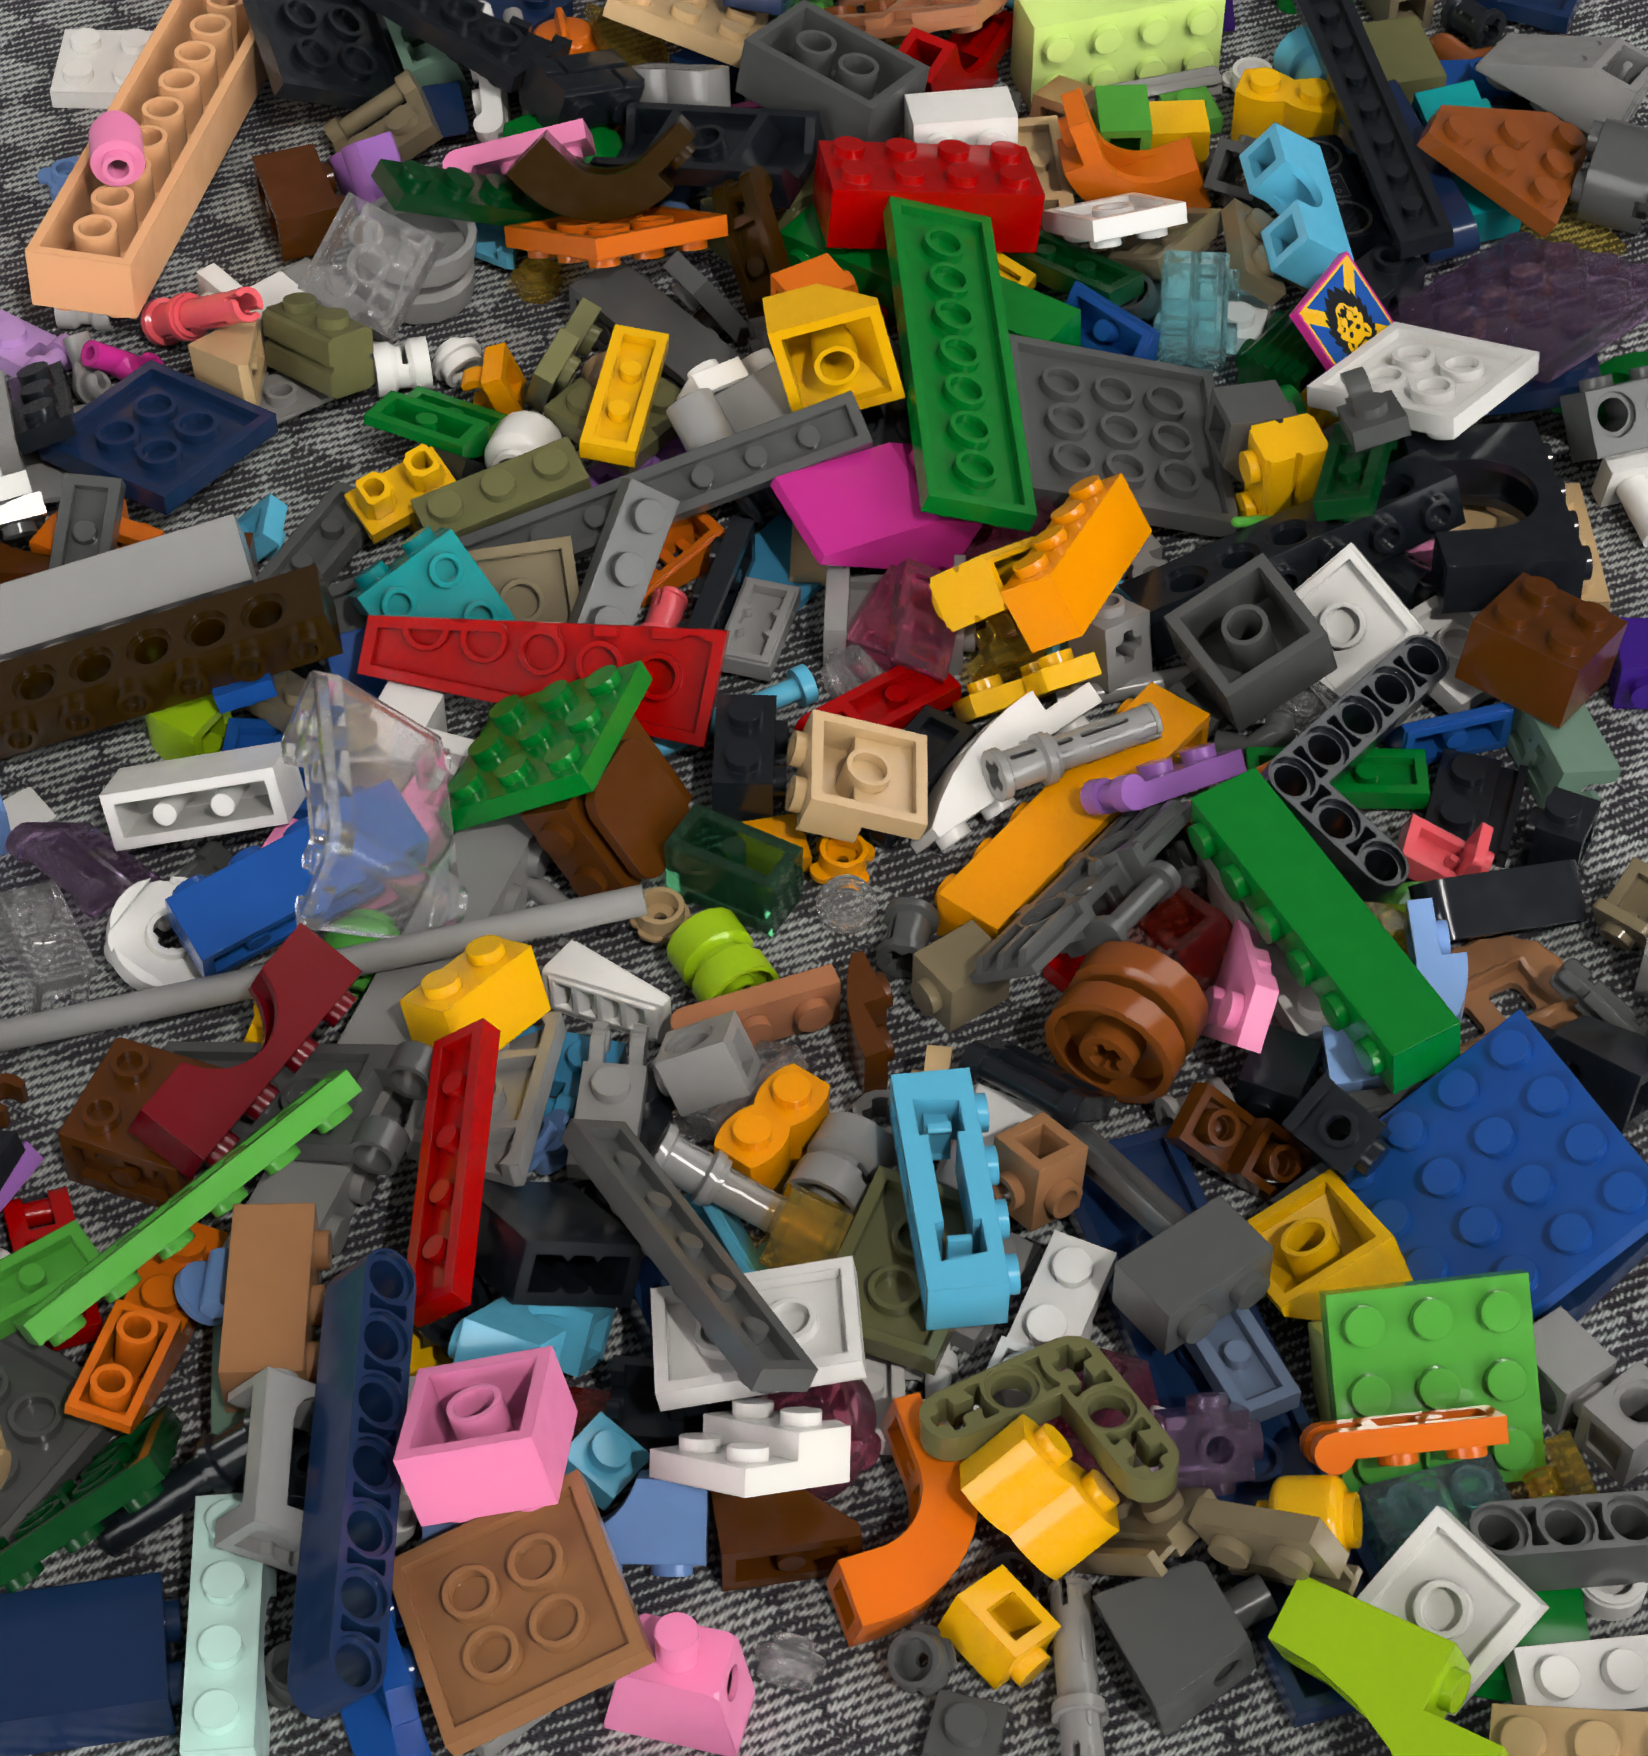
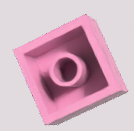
[393,1346,578,1527]

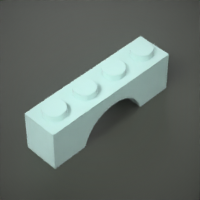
[179,1493,278,1756]

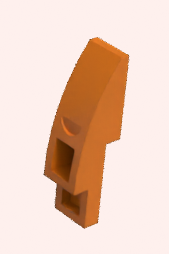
[64,1222,229,1434]

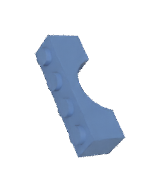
[422,1470,709,1577]

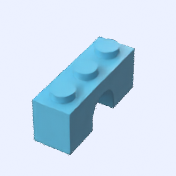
[1239,122,1354,290]
[448,1297,616,1377]

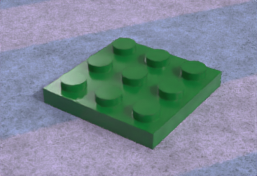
[434,660,653,834]

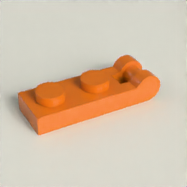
[1299,1405,1509,1475]

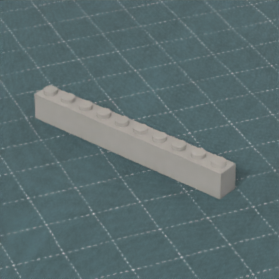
[222,812,550,1285]

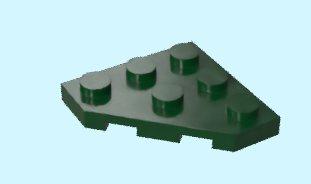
[0,1404,184,1594]

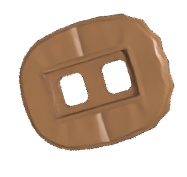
[1426,935,1583,1079]

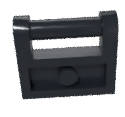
[958,1040,1117,1130]

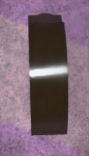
[506,114,697,221]

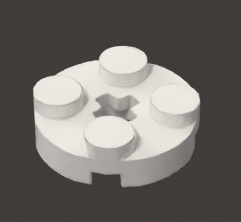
[104,876,202,991]

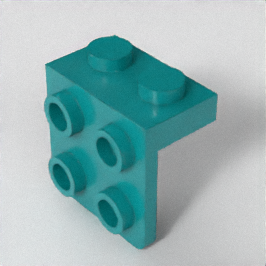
[347,525,515,621]

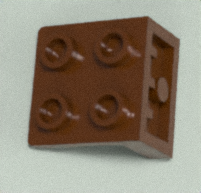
[58,1037,223,1207]

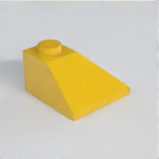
[762,283,906,412]
[1247,1168,1413,1321]

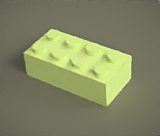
[1010,0,1226,110]

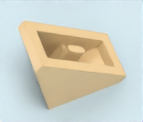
[188,318,267,406]

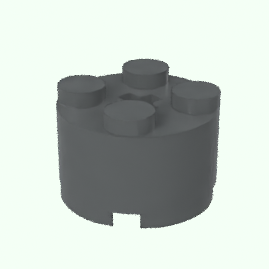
[1570,117,1648,236]

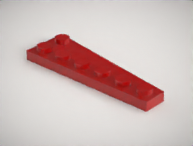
[357,615,730,748]

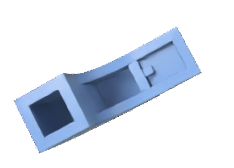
[1321,898,1468,1092]

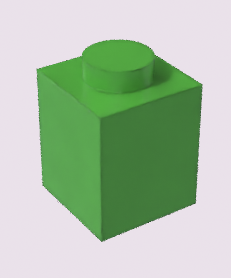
[1092,84,1152,150]

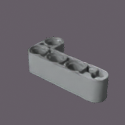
[666,361,792,452]

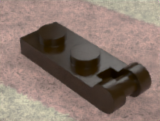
[712,165,791,319]

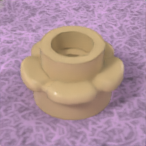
[630,887,690,943]

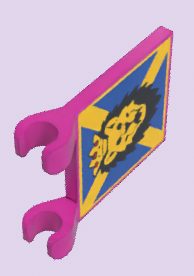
[1289,251,1394,371]

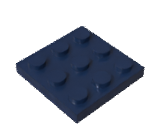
[39,360,278,515]

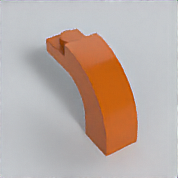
[1056,88,1212,208]
[825,1392,978,1648]

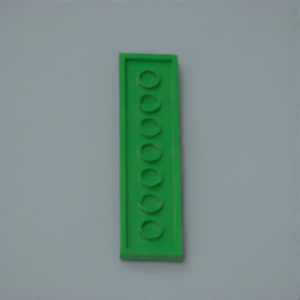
[883,196,1037,532]

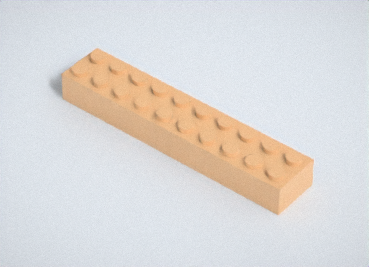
[25,0,268,319]

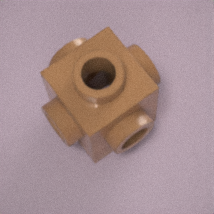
[992,1111,1088,1232]

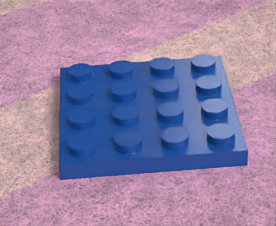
[1324,1009,1648,1321]

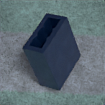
[0,1572,185,1756]

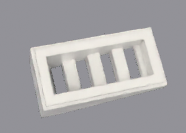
[542,939,672,1044]

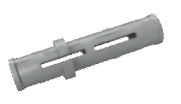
[1047,1577,1109,1756]

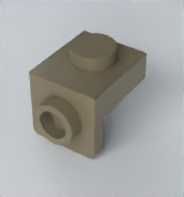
[1592,857,1648,951]

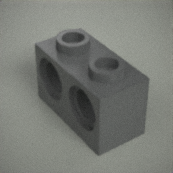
[1559,365,1648,462]

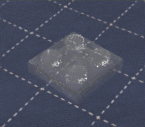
[297,192,444,340]

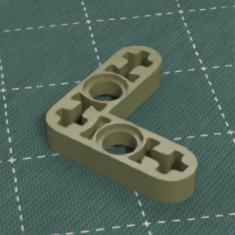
[919,1336,1179,1503]

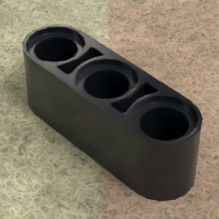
[1408,859,1588,944]

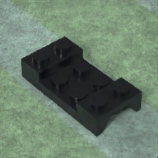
[590,102,826,210]

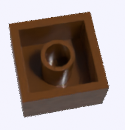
[1454,572,1628,729]

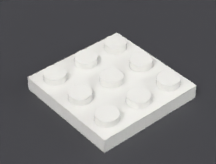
[1307,322,1540,440]

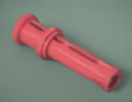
[141,286,264,347]

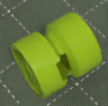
[667,907,779,1002]

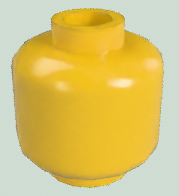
[1256,1474,1363,1553]

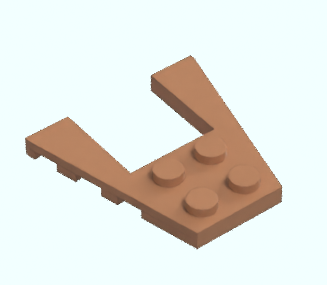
[834,0,1010,39]

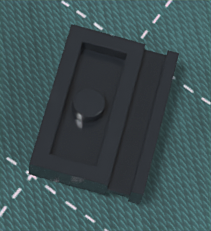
[1425,748,1529,868]

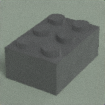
[736,0,930,142]

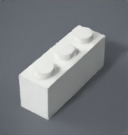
[99,740,306,851]

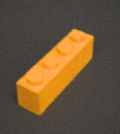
[1000,473,1152,653]

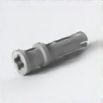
[981,702,1163,802]
[651,1123,840,1261]

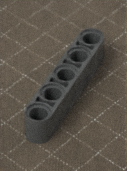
[1465,1490,1648,1592]

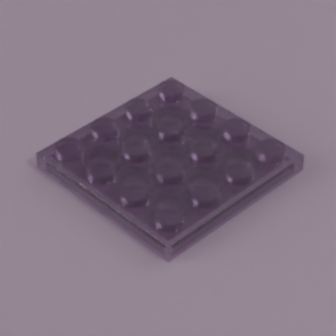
[1387,232,1648,383]

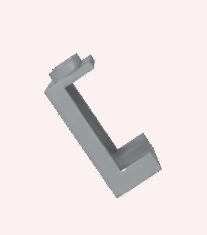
[214,1366,316,1575]

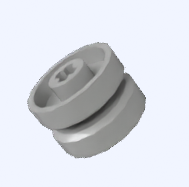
[358,196,477,325]

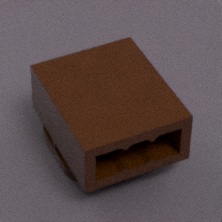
[520,716,693,897]

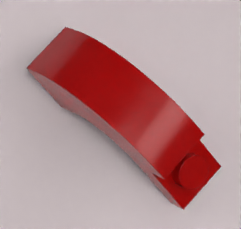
[898,10,1013,93]

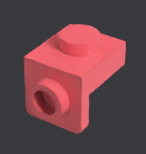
[1397,814,1495,881]

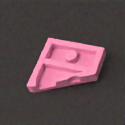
[1201,919,1280,1054]

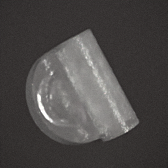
[821,644,885,699]

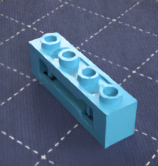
[889,1067,1021,1331]

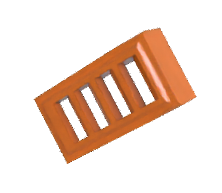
[641,511,726,607]

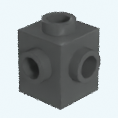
[1203,135,1266,211]

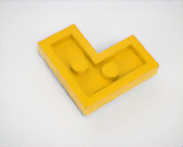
[952,647,1102,723]

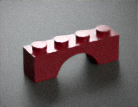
[128,922,362,1180]

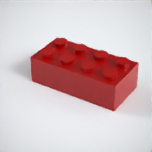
[812,136,1045,253]

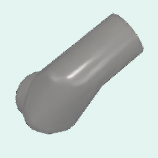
[63,330,112,404]

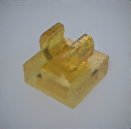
[967,613,1046,682]
[1522,1430,1598,1498]

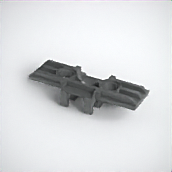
[969,799,1192,984]

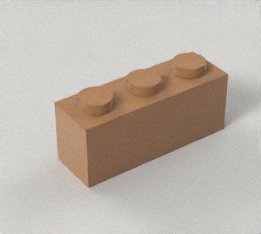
[218,1203,332,1413]

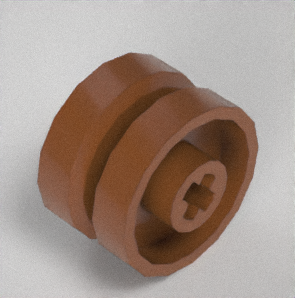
[1044,941,1209,1104]

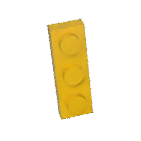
[579,324,669,468]

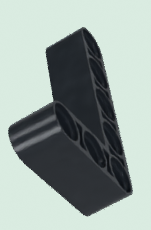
[1261,635,1450,914]

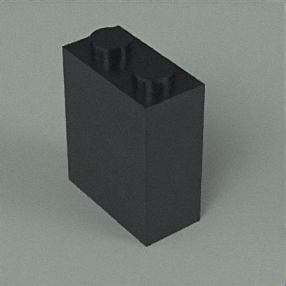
[474,1179,644,1308]

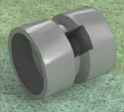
[783,1111,897,1237]

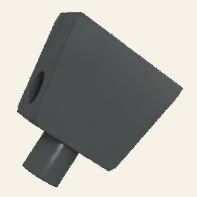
[1093,1560,1278,1737]

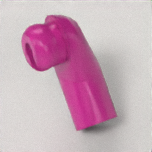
[80,340,165,380]

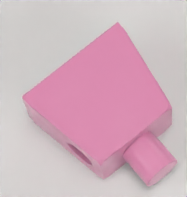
[604,1612,755,1756]

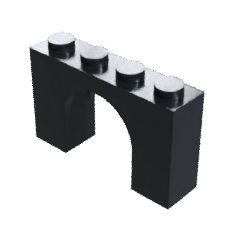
[1398,421,1593,614]

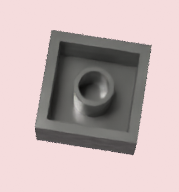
[1164,553,1338,733]

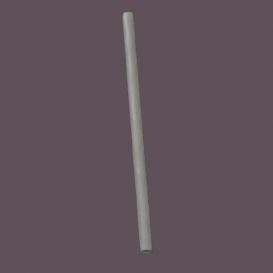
[0,884,648,1052]

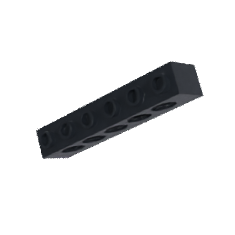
[1118,448,1466,661]

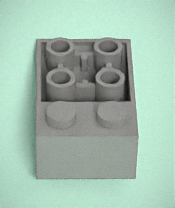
[1475,33,1648,139]

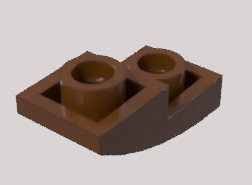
[846,950,895,1094]
[1165,1082,1314,1202]

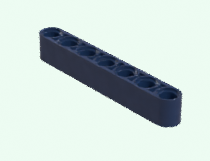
[287,1247,417,1720]

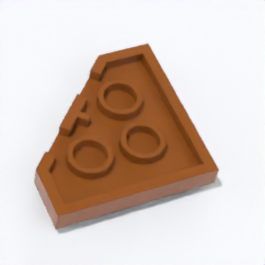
[1417,105,1588,238]

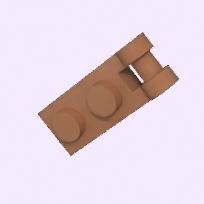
[670,963,841,1049]

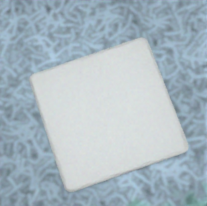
[3,787,56,841]

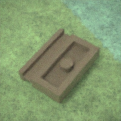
[1073,1487,1218,1578]
[1188,1497,1363,1596]

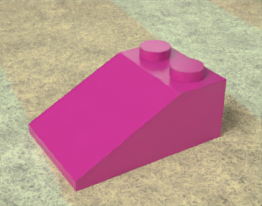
[770,442,984,572]

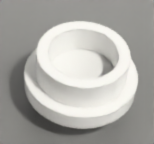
[431,337,484,387]

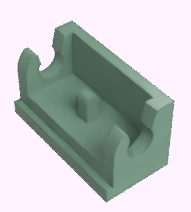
[1506,704,1622,809]

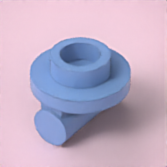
[174,1248,229,1326]

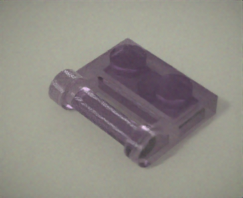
[5,822,164,918]

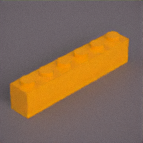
[934,682,1210,940]

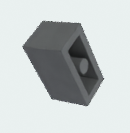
[1112,1195,1274,1356]

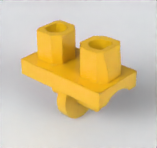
[344,444,456,544]

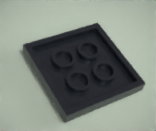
[242,0,407,115]

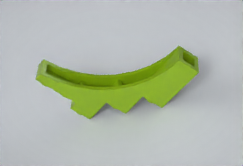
[1267,1577,1510,1756]

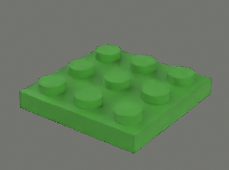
[1319,1269,1547,1500]

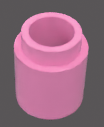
[88,110,145,187]

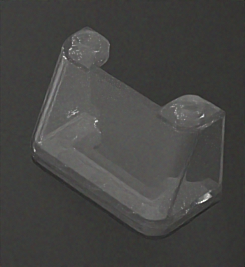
[281,670,468,939]

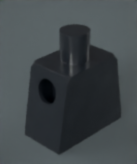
[1530,1016,1648,1134]

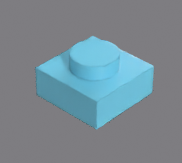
[237,493,288,562]
[565,1411,650,1512]

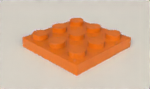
[504,205,728,268]

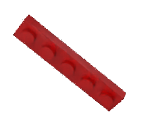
[407,1018,501,1328]

